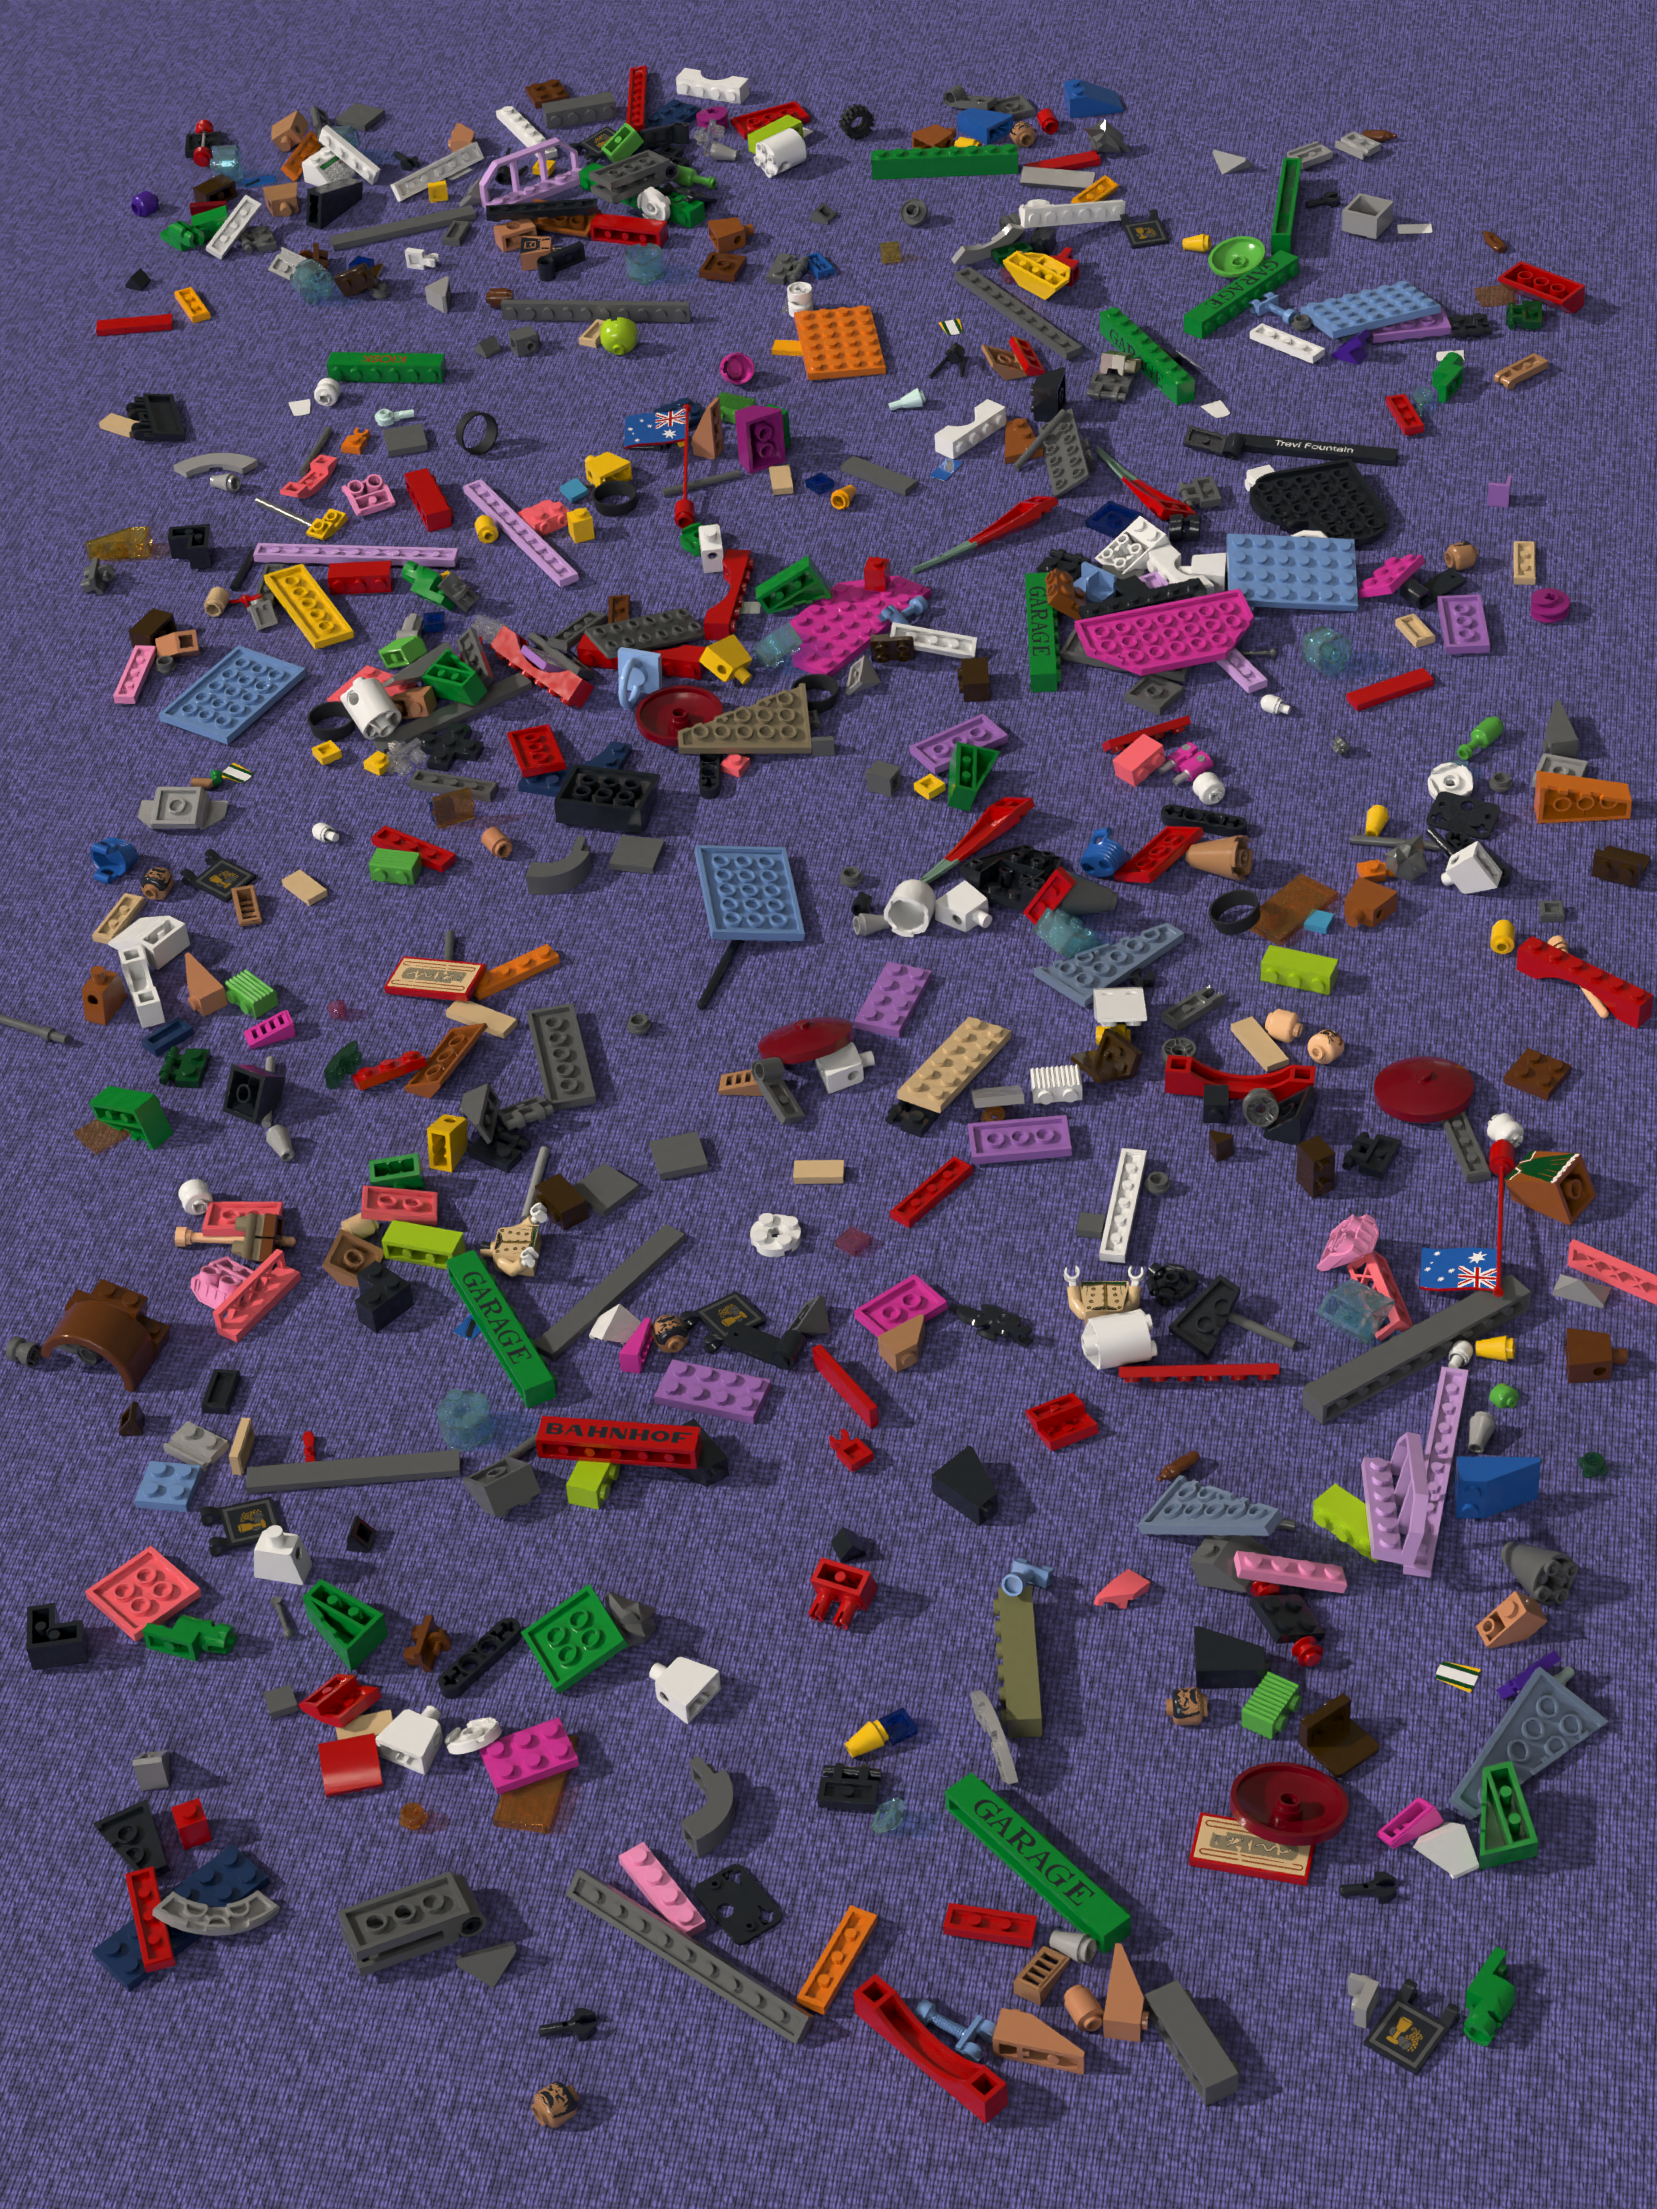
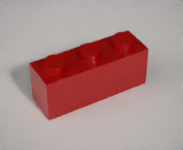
[327,561,394,595]

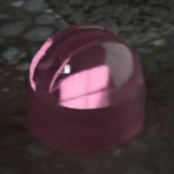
[327,1000,347,1020]

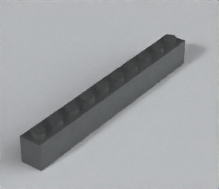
[1302,1274,1531,1424]

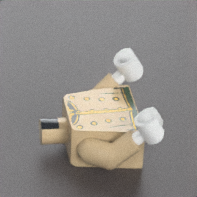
[480,1203,547,1277]
[1064,1266,1145,1327]

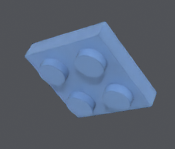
[134,1461,203,1512]

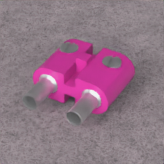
[1158,742,1213,785]

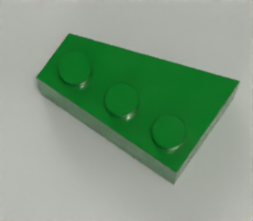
[755,555,833,614]
[421,648,487,706]
[948,742,1000,811]
[89,1086,174,1150]
[303,1579,388,1672]
[1479,1761,1538,1870]

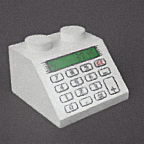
[302,147,355,186]

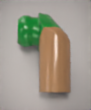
[191,770,223,789]

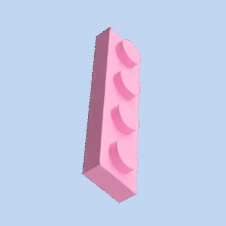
[113,645,157,704]
[1234,1551,1347,1594]
[618,1842,706,1937]

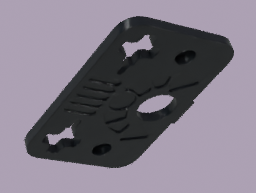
[1426,791,1501,840]
[694,1864,782,1945]

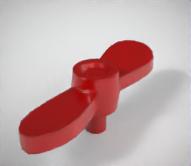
[229,594,263,608]
[303,1431,316,1462]

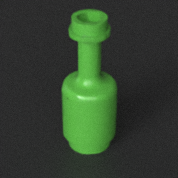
[673,165,717,189]
[1457,716,1504,760]

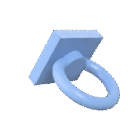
[618,647,662,709]

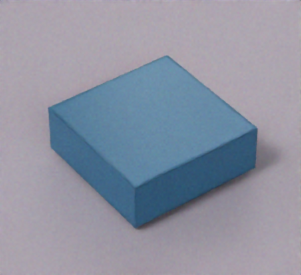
[560,478,588,503]
[1304,909,1334,934]

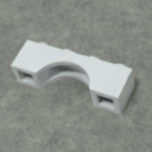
[676,68,750,104]
[935,399,1006,460]
[1147,544,1214,595]
[118,944,165,1028]

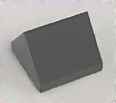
[474,335,501,359]
[811,736,835,757]

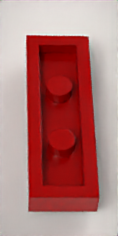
[1009,336,1045,377]
[1386,394,1424,436]
[1023,866,1077,929]
[351,1051,427,1091]
[943,1903,1038,1948]

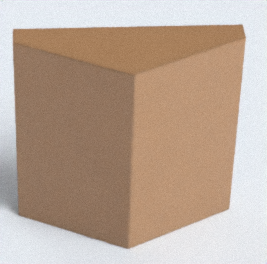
[981,344,1027,380]
[322,1229,384,1288]

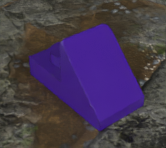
[1332,328,1371,365]

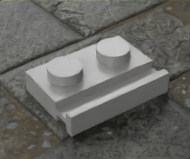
[1335,131,1381,160]
[1287,141,1333,169]
[268,247,310,285]
[163,1421,229,1472]

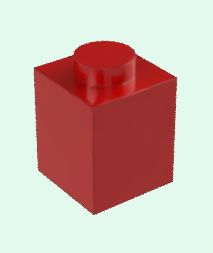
[864,557,891,592]
[171,1798,212,1850]

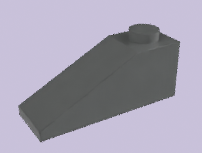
[1542,700,1578,758]
[460,1083,501,1144]

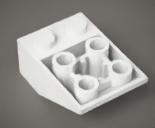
[1095,516,1171,574]
[108,916,190,970]
[1093,987,1147,1027]

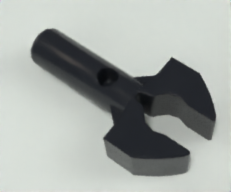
[394,151,419,171]
[1305,192,1341,209]
[1130,968,1155,991]
[1339,1871,1397,1904]
[539,2008,598,2041]

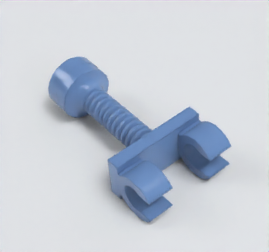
[1249,292,1299,326]
[877,596,928,625]
[1002,1557,1055,1596]
[914,1999,996,2064]

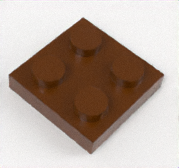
[525,79,569,109]
[699,252,747,282]
[1504,1048,1572,1101]

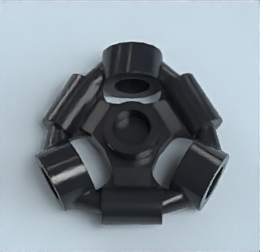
[1145,1263,1199,1307]

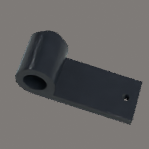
[1400,568,1467,609]
[722,1321,807,1370]

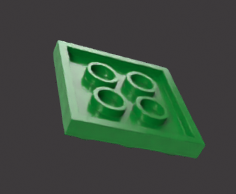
[521,1584,628,1694]

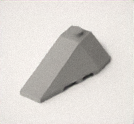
[382,640,457,688]

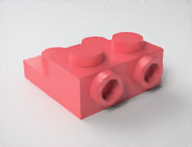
[516,499,570,537]

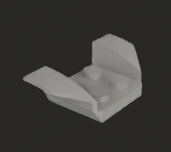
[138,787,228,830]

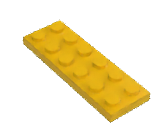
[264,564,354,650]

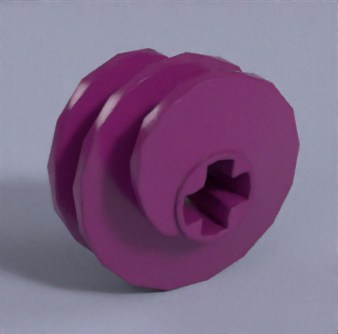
[696,106,729,131]
[1530,588,1570,623]

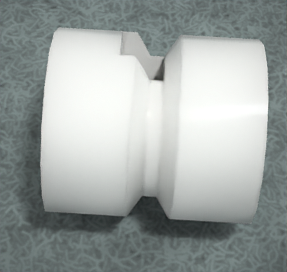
[787,282,813,317]

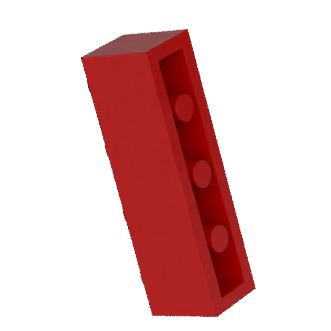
[590,213,669,249]
[404,468,454,532]

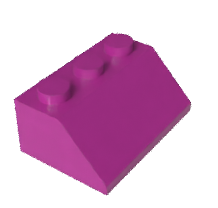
[735,405,786,474]

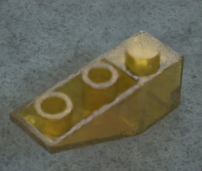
[85,526,153,560]

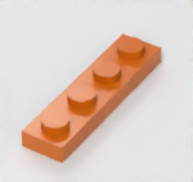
[280,130,322,181]
[473,944,560,1001]
[797,1905,878,2015]

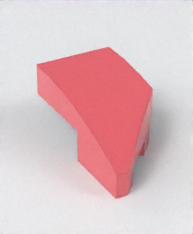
[1094,1569,1151,1609]

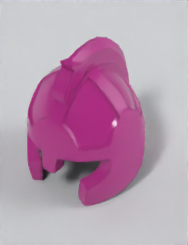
[720,352,755,385]

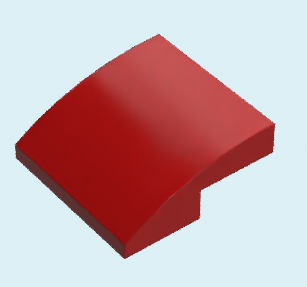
[1025,1392,1099,1452]
[299,1674,382,1728]
[318,1733,383,1798]

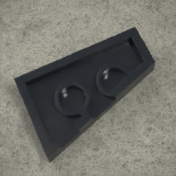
[1168,1274,1240,1360]
[93,1799,171,1877]

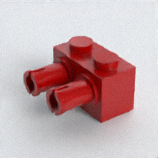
[807,1557,878,1630]

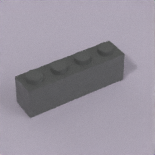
[542,91,617,129]
[1145,1980,1241,2106]

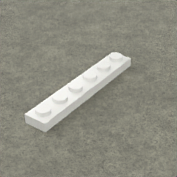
[496,106,558,160]
[390,141,484,202]
[1021,200,1126,228]
[1099,1148,1147,1263]

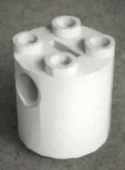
[754,128,806,178]
[340,677,402,740]
[1081,1309,1157,1370]

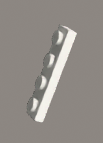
[319,125,381,185]
[206,195,261,260]
[1250,323,1325,364]
[890,622,977,659]

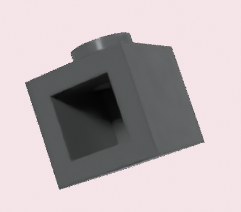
[508,325,540,357]
[865,760,902,797]

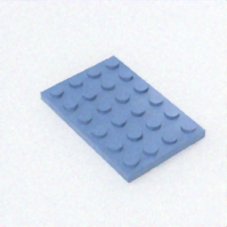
[1300,281,1441,339]
[1226,533,1358,611]
[159,645,307,745]
[695,845,805,942]

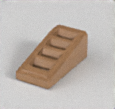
[231,885,262,927]
[718,1069,763,1096]
[1013,1946,1070,2006]

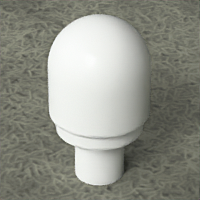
[1261,694,1291,715]
[312,822,339,843]
[1448,1340,1473,1369]

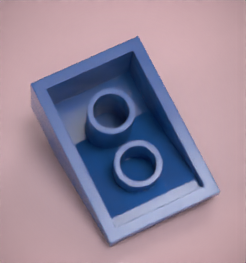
[1063,79,1123,119]
[1454,1456,1541,1519]

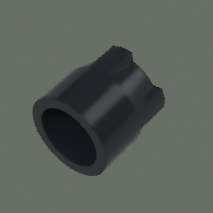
[851,891,873,916]

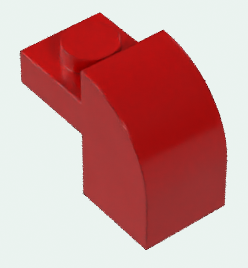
[1050,247,1080,286]

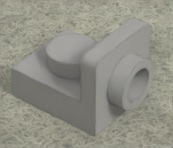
[247,598,278,631]
[1348,1973,1379,2029]

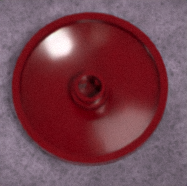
[635,685,723,746]
[758,1017,854,1064]
[1374,1056,1474,1123]
[1229,1762,1349,1846]

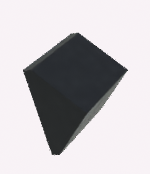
[1262,1085,1314,1146]

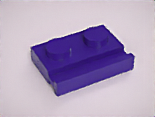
[1496,1650,1561,1699]

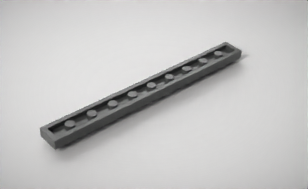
[954,267,1082,360]
[501,299,692,322]
[566,1868,814,2045]

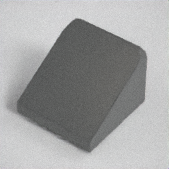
[809,203,837,225]

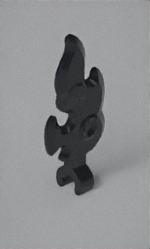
[949,1304,1033,1348]

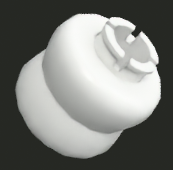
[314,378,341,407]
[1193,772,1225,805]
[1487,1113,1524,1148]
[179,1179,213,1215]

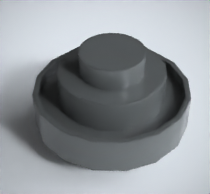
[900,198,928,227]

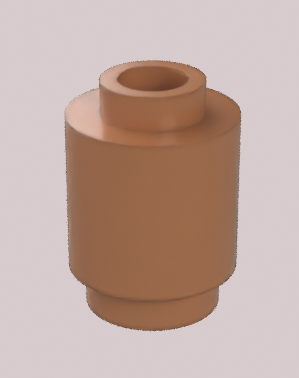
[481,827,513,858]
[1064,1985,1104,2032]

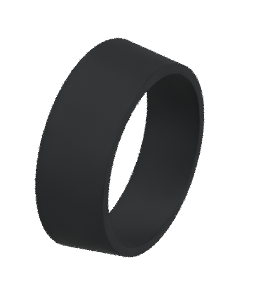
[455,411,498,456]
[592,481,637,517]
[791,674,838,713]
[307,701,355,741]
[1208,889,1261,935]

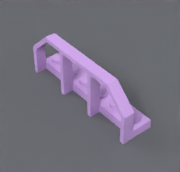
[479,137,582,209]
[1361,1432,1429,1566]

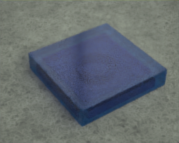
[1085,500,1143,539]

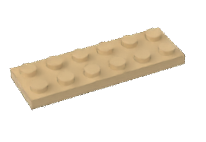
[897,1017,1011,1113]

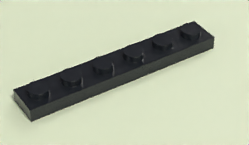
[486,198,598,222]
[1078,578,1207,619]

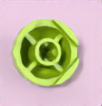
[600,317,638,355]

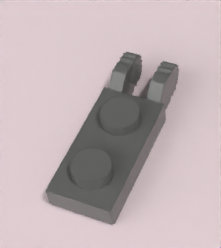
[1161,986,1225,1032]

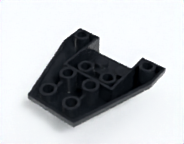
[960,845,1063,911]

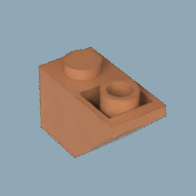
[448,123,476,153]
[155,629,201,658]
[390,686,437,719]
[1476,1591,1547,1649]

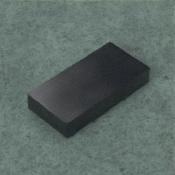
[201,1369,241,1415]

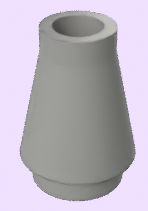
[710,142,738,161]
[210,473,241,493]
[853,913,890,936]
[266,1125,295,1161]
[1468,1411,1496,1453]
[1049,1930,1097,1964]

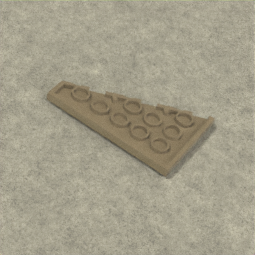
[678,683,812,754]

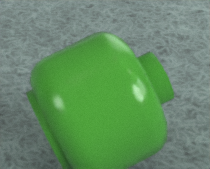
[1489,1383,1519,1409]

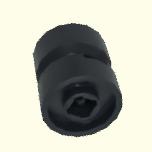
[1169,514,1200,542]

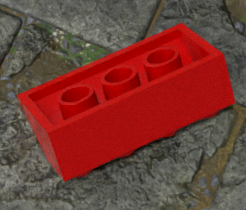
[1498,261,1586,314]

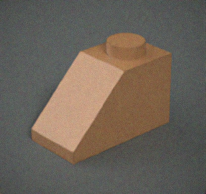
[878,1314,925,1373]

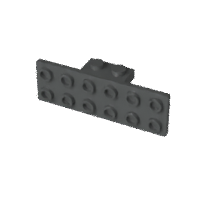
[1038,408,1096,498]
[584,608,705,659]

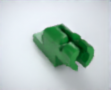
[160,220,205,252]
[1432,352,1464,403]
[402,560,455,612]
[142,1615,237,1662]
[1463,1947,1515,2046]

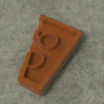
[1005,418,1043,464]

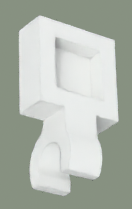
[405,248,440,270]

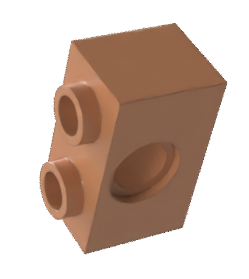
[493,218,537,253]

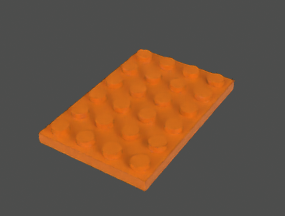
[794,305,886,381]

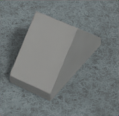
[425,276,452,313]
[133,1750,169,1791]

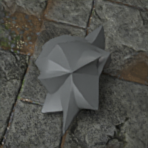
[1083,119,1131,153]
[1384,835,1427,883]
[604,1592,657,1649]

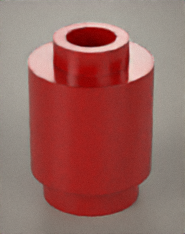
[1037,108,1059,134]

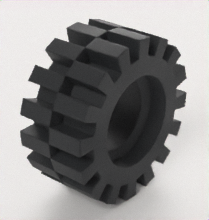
[839,104,874,140]

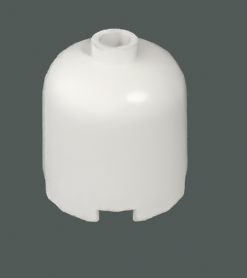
[884,879,936,937]

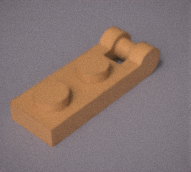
[1494,353,1549,390]

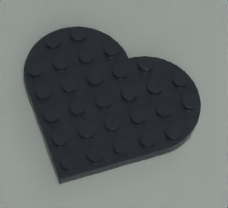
[1249,458,1388,546]

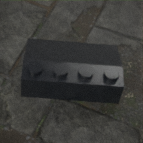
[554,764,660,833]

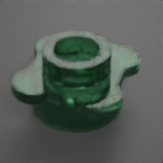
[1577,1452,1609,1479]

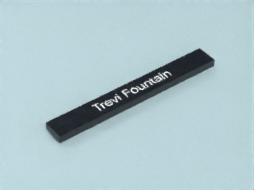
[1237,433,1398,466]

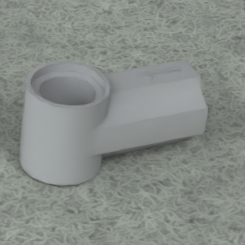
[396,613,424,639]

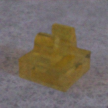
[879,241,901,263]

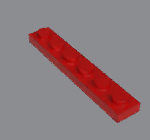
[1118,1363,1279,1383]

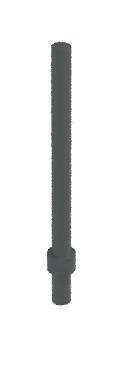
[0,1014,70,1044]

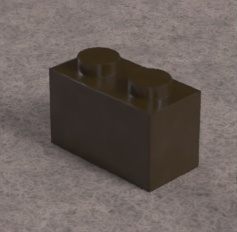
[193,174,237,203]
[129,608,177,650]
[957,657,990,702]
[1296,1135,1335,1199]
[534,1173,589,1231]

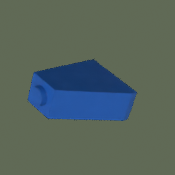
[957,108,1013,145]

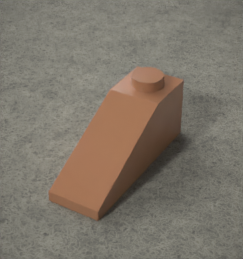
[691,397,724,460]
[185,953,228,1017]
[1103,1943,1150,2042]
[993,2008,1085,2075]

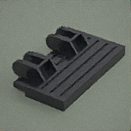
[125,393,185,441]

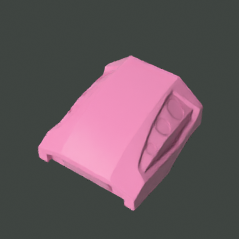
[342,474,395,516]
[1317,1214,1379,1271]
[190,1256,261,1309]

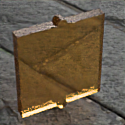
[1474,285,1515,308]
[432,787,475,829]
[73,1119,131,1155]

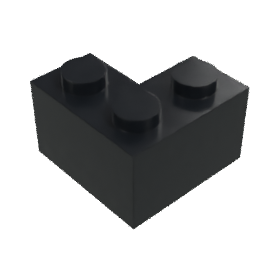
[168,524,214,569]
[355,1260,414,1333]
[26,1603,89,1670]

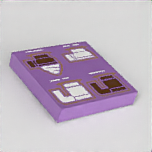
[520,645,568,672]

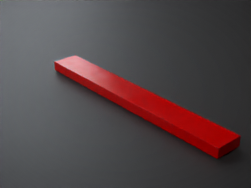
[626,65,648,132]

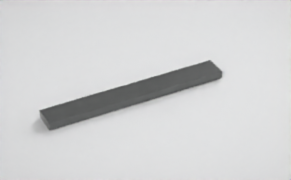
[329,205,476,251]
[373,672,532,755]
[535,1224,686,1361]
[246,1450,461,1494]

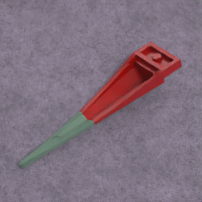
[1095,446,1197,521]
[911,496,1059,574]
[920,797,1035,884]

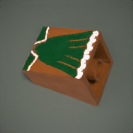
[1505,1151,1597,1225]

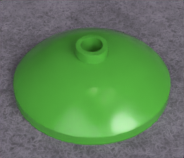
[1208,236,1266,278]

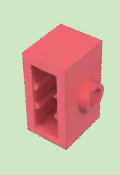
[1113,734,1166,787]

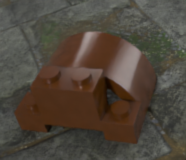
[41,1279,170,1392]

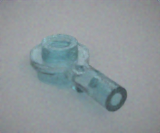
[1413,387,1433,418]

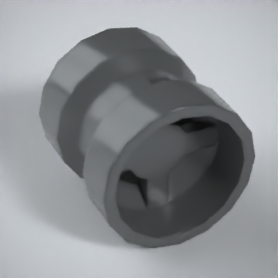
[5,1336,42,1368]

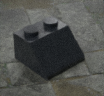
[1030,367,1066,422]
[222,1064,286,1124]

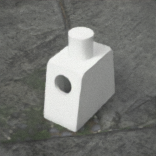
[699,524,723,574]
[1178,553,1227,593]
[1441,841,1502,894]
[935,880,992,932]
[815,1042,875,1094]
[254,1525,312,1585]
[649,1657,721,1724]
[375,1706,443,1775]

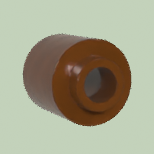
[486,288,514,308]

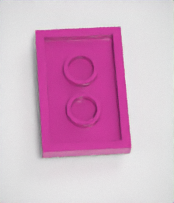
[1357,554,1425,599]
[854,1274,948,1338]
[478,1717,579,1795]

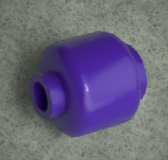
[131,191,159,217]

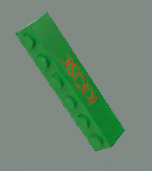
[326,352,447,383]

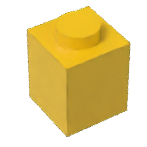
[567,508,595,544]

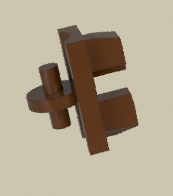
[299,242,328,276]
[403,1615,452,1672]

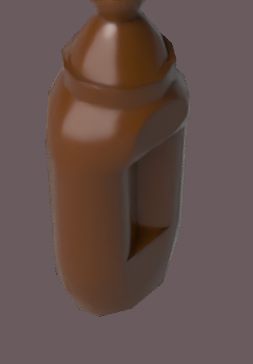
[1362,130,1397,142]
[1482,230,1508,253]
[1157,1451,1200,1482]

